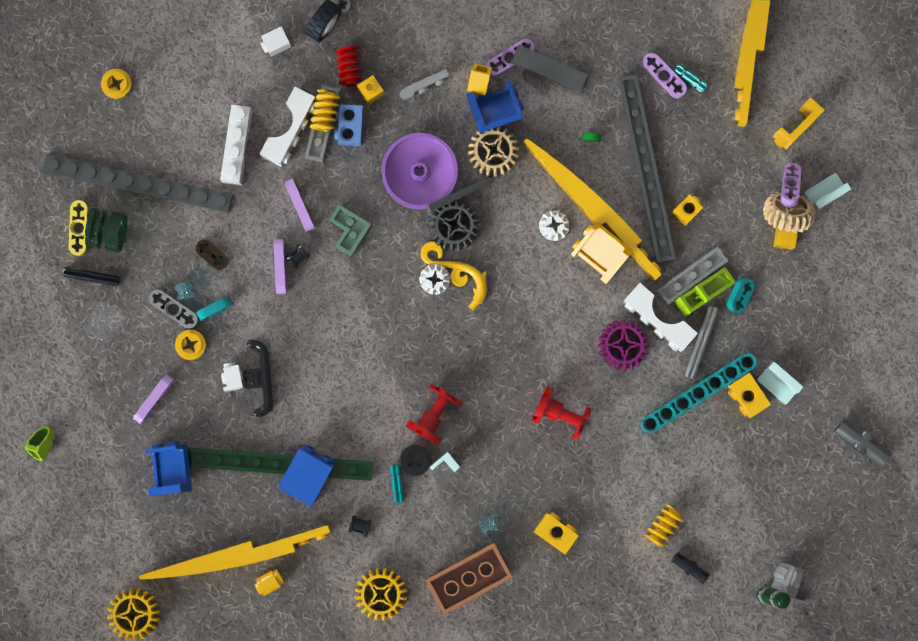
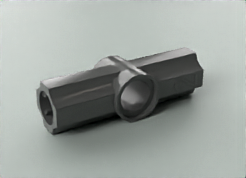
[834,419,892,466]

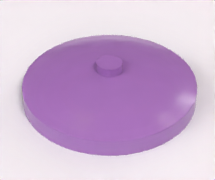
[381,133,458,210]

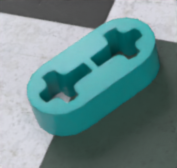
[727,278,755,313]
[196,296,233,322]

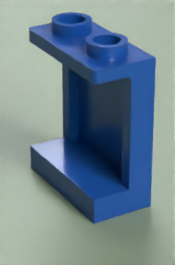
[466,80,524,133]
[145,442,192,496]
[278,445,336,507]

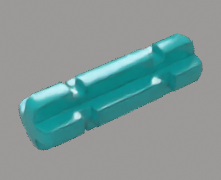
[674,64,708,93]
[390,465,404,503]

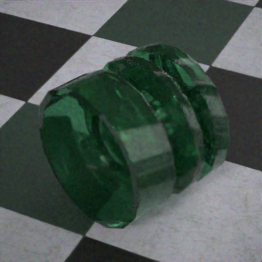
[85,207,128,253]

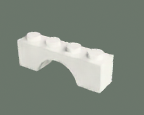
[260,87,316,167]
[220,105,253,186]
[623,283,698,352]

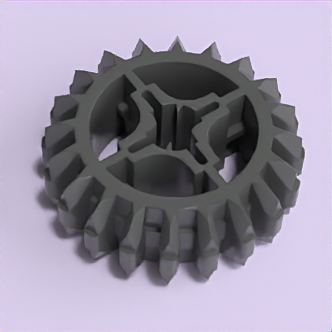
[428,200,480,252]

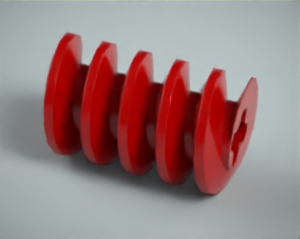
[336,45,362,87]

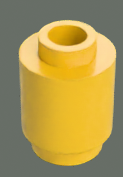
[254,569,285,596]

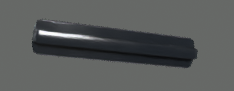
[63,267,120,286]

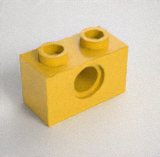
[728,372,771,418]
[533,512,579,555]

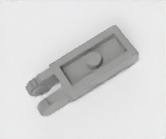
[399,69,449,101]

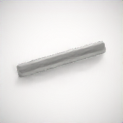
[685,306,719,379]

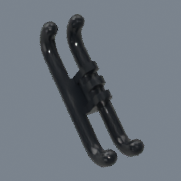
[244,340,273,417]

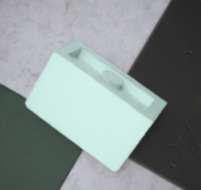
[804,173,851,211]
[757,362,803,404]
[430,452,460,472]

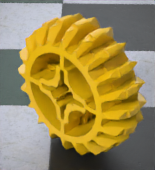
[355,568,407,621]
[107,588,160,641]

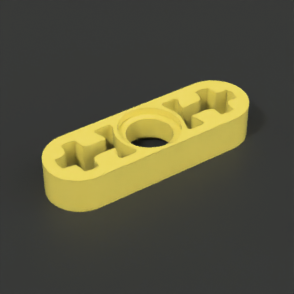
[69,200,89,256]

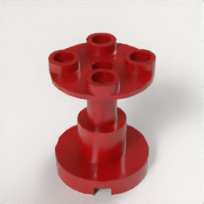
[405,383,464,446]
[531,386,591,440]

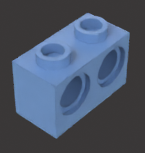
[334,104,364,146]

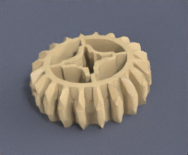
[468,126,519,177]
[763,192,816,234]

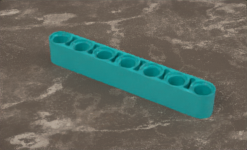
[641,353,757,433]

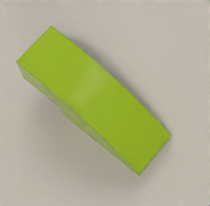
[674,267,736,317]

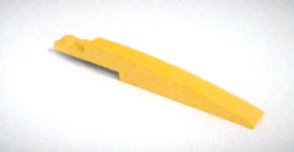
[734,0,770,127]
[523,139,662,281]
[139,525,331,579]

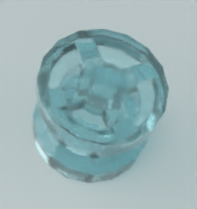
[174,282,196,301]
[477,514,499,538]

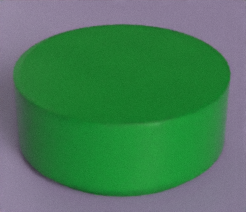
[582,132,602,142]

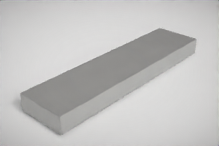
[304,85,341,163]
[656,246,729,306]

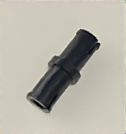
[671,552,710,584]

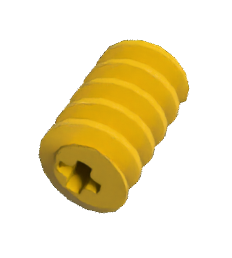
[310,90,341,132]
[643,504,684,547]

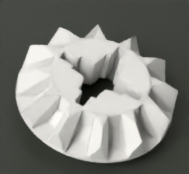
[539,210,570,241]
[419,264,450,295]

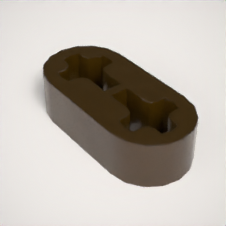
[196,240,228,270]

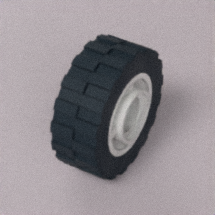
[305,0,342,43]

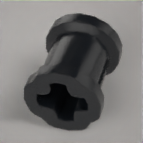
[285,244,310,269]
[348,515,371,537]

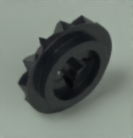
[400,445,431,476]

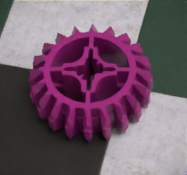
[597,319,650,371]

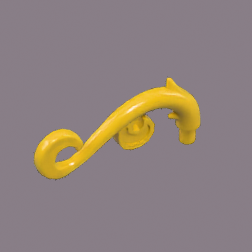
[421,241,487,311]

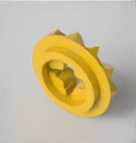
[101,69,132,99]
[175,330,206,360]

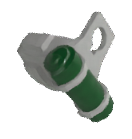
[756,563,809,609]

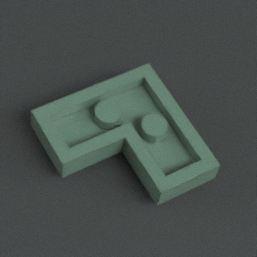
[329,204,372,257]

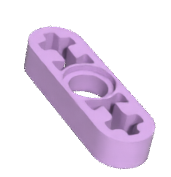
[486,39,535,77]
[642,53,687,98]
[780,163,802,208]
[284,178,314,232]
[274,238,287,294]
[133,374,175,424]

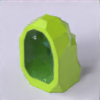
[25,426,55,461]

